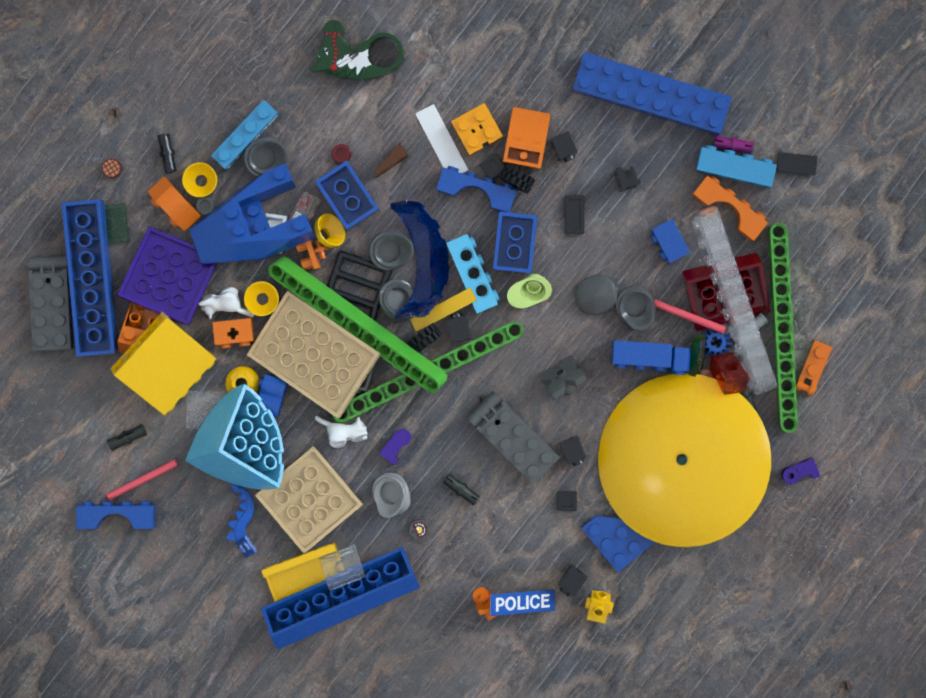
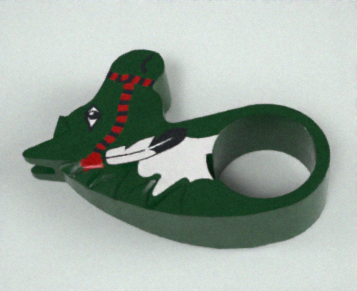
[310,20,405,80]

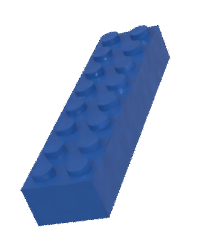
[572,52,732,136]
[61,199,119,357]
[261,547,420,650]

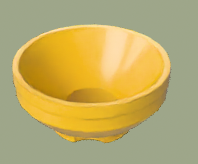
[182,162,218,198]
[314,213,346,248]
[244,281,279,316]
[225,366,260,393]

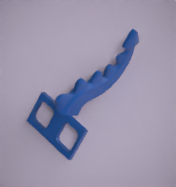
[225,484,257,558]

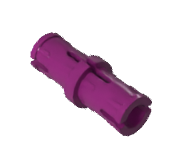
[713,135,754,154]

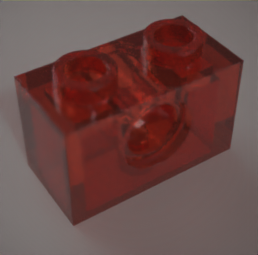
[709,352,749,395]

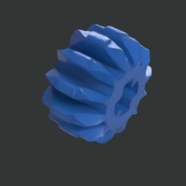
[701,328,732,359]

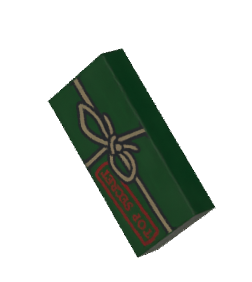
[689,334,706,377]

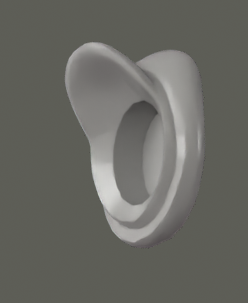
[372,472,411,518]

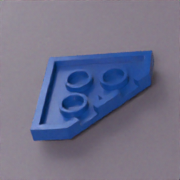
[581,516,655,572]

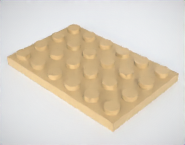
[247,290,381,418]

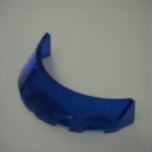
[390,200,449,319]

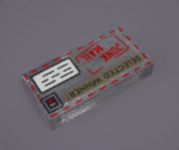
[288,190,321,222]

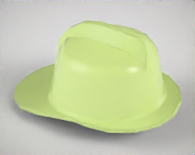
[507,274,552,309]

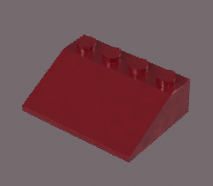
[682,253,770,331]

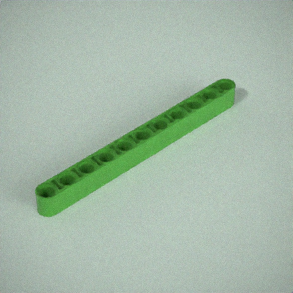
[767,223,798,433]
[268,257,447,393]
[333,322,523,422]

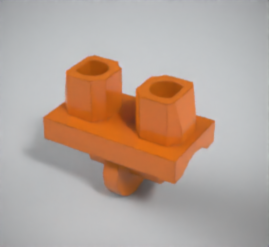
[296,240,329,270]
[472,587,498,621]

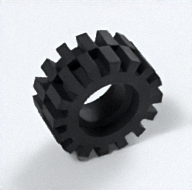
[498,163,535,194]
[406,323,443,353]

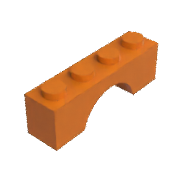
[691,176,768,242]

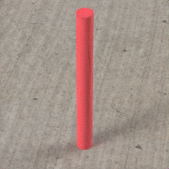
[654,299,726,334]
[107,459,178,501]

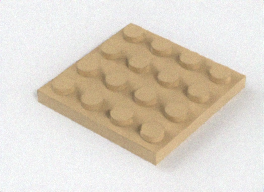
[255,446,363,554]

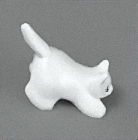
[198,287,254,319]
[315,416,368,448]

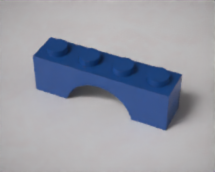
[436,166,516,213]
[76,501,156,529]

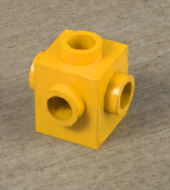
[585,590,613,623]

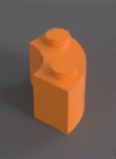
[147,177,201,232]

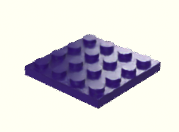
[117,226,217,326]

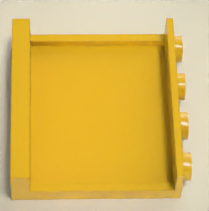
[110,312,216,416]
[261,542,345,602]

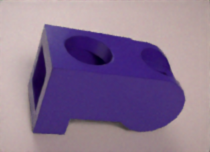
[379,429,411,465]
[781,457,820,484]

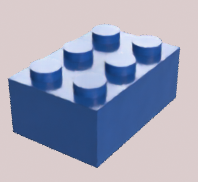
[315,160,380,231]
[493,212,537,274]
[610,341,673,371]

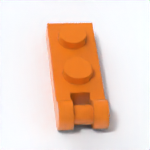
[796,340,833,397]

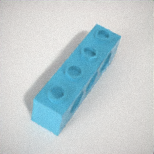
[446,234,500,314]

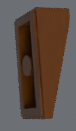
[374,142,408,177]

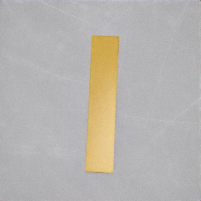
[410,288,477,332]

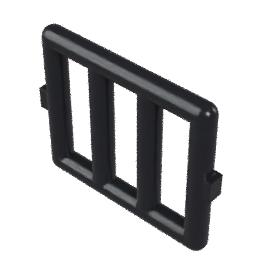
[327,251,392,321]

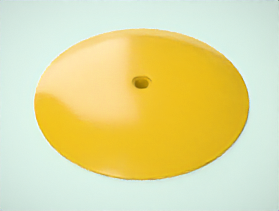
[598,373,771,547]

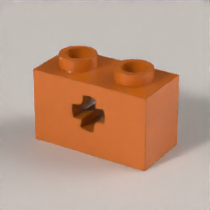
[212,318,255,349]

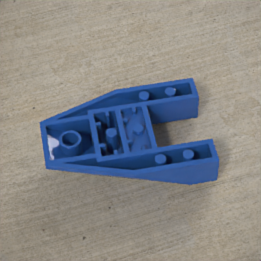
[189,163,316,265]

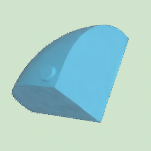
[185,384,284,490]

